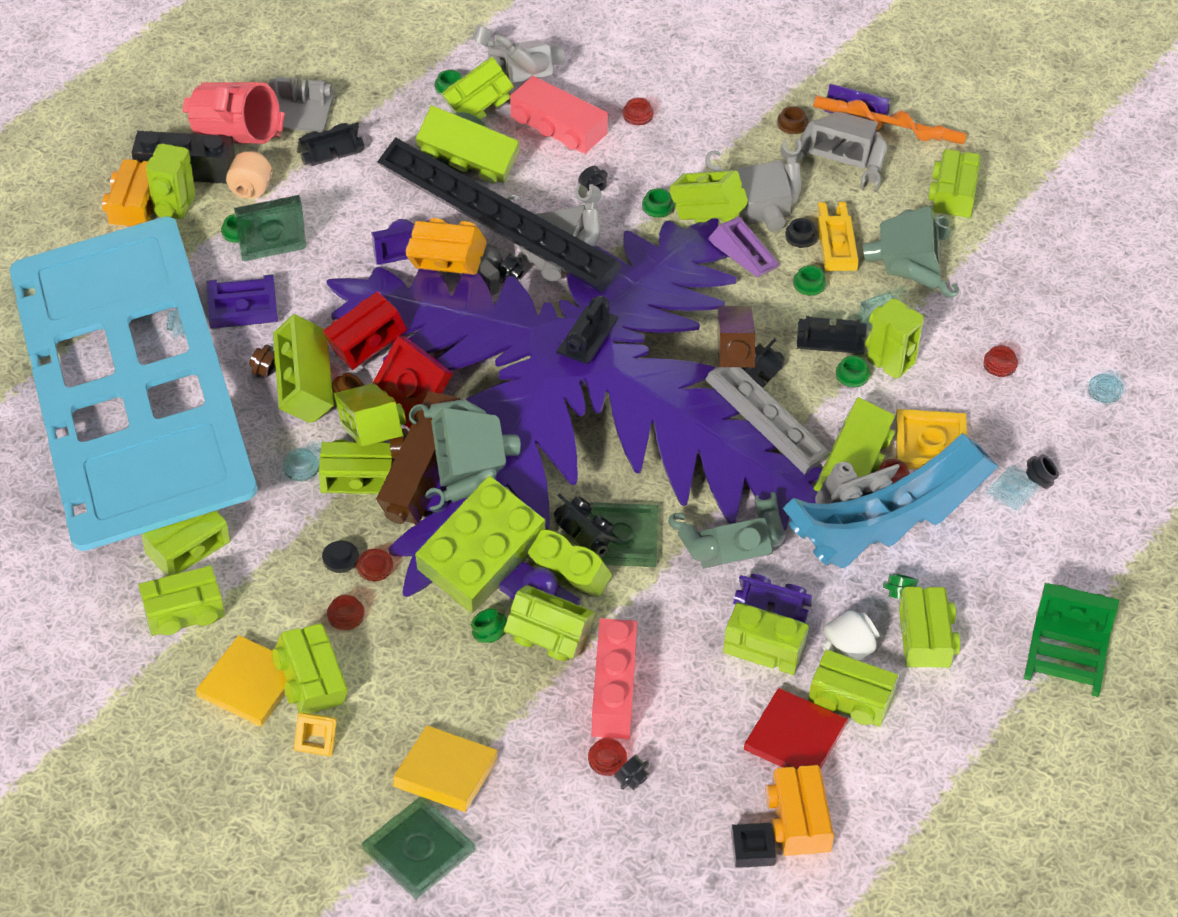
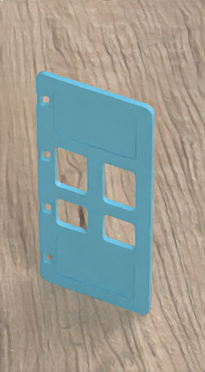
[10,217,258,551]

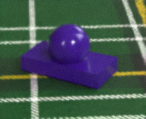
[371,219,430,265]
[500,561,580,606]

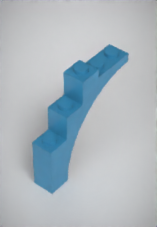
[783,433,999,568]

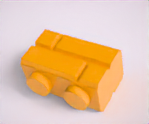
[102,159,153,226]
[405,218,487,275]
[765,765,834,856]

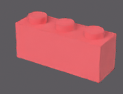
[510,76,608,154]
[591,618,637,739]

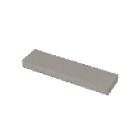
[705,367,830,474]

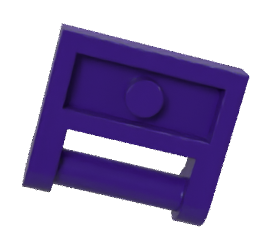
[206,274,278,329]

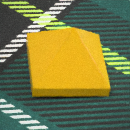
[294,712,337,757]

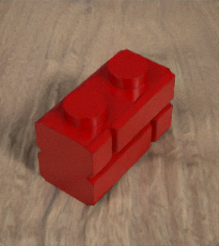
[323,291,407,371]

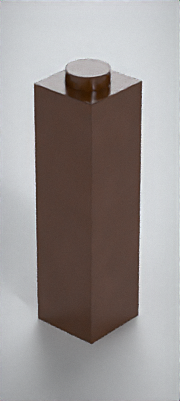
[717,306,756,368]
[376,391,461,525]

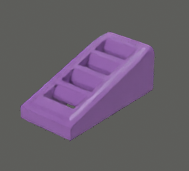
[708,217,780,278]

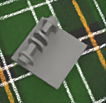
[269,76,335,133]
[815,462,900,504]

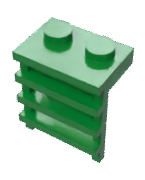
[1023,583,1120,697]

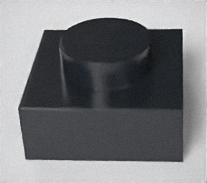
[731,823,776,868]

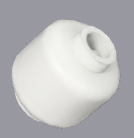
[821,611,879,661]

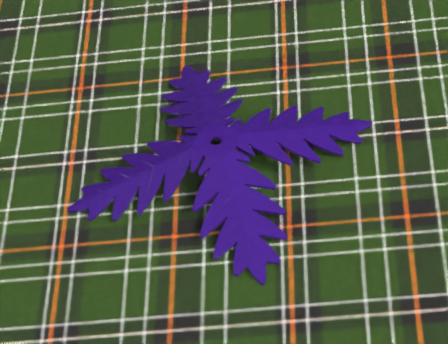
[326,218,822,597]

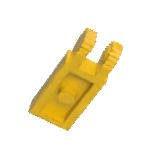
[817,202,858,271]

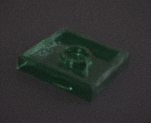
[234,195,306,262]
[589,502,658,567]
[361,796,476,900]

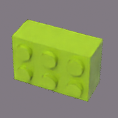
[415,475,545,613]

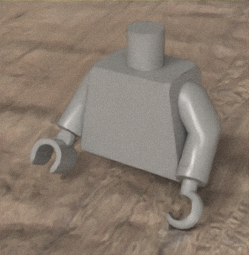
[473,24,565,83]
[785,112,887,193]
[705,138,802,231]
[507,184,602,281]

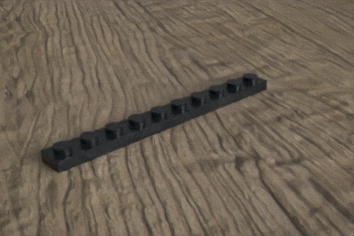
[377,137,622,293]

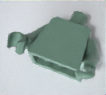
[863,206,958,298]
[409,399,521,513]
[668,492,785,569]

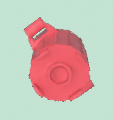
[183,82,285,144]

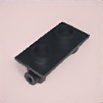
[297,122,364,166]
[557,296,618,365]
[796,315,867,354]
[740,338,785,388]
[554,493,623,558]

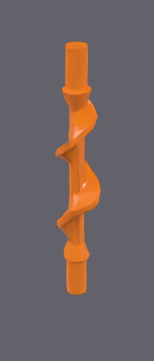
[813,95,966,144]

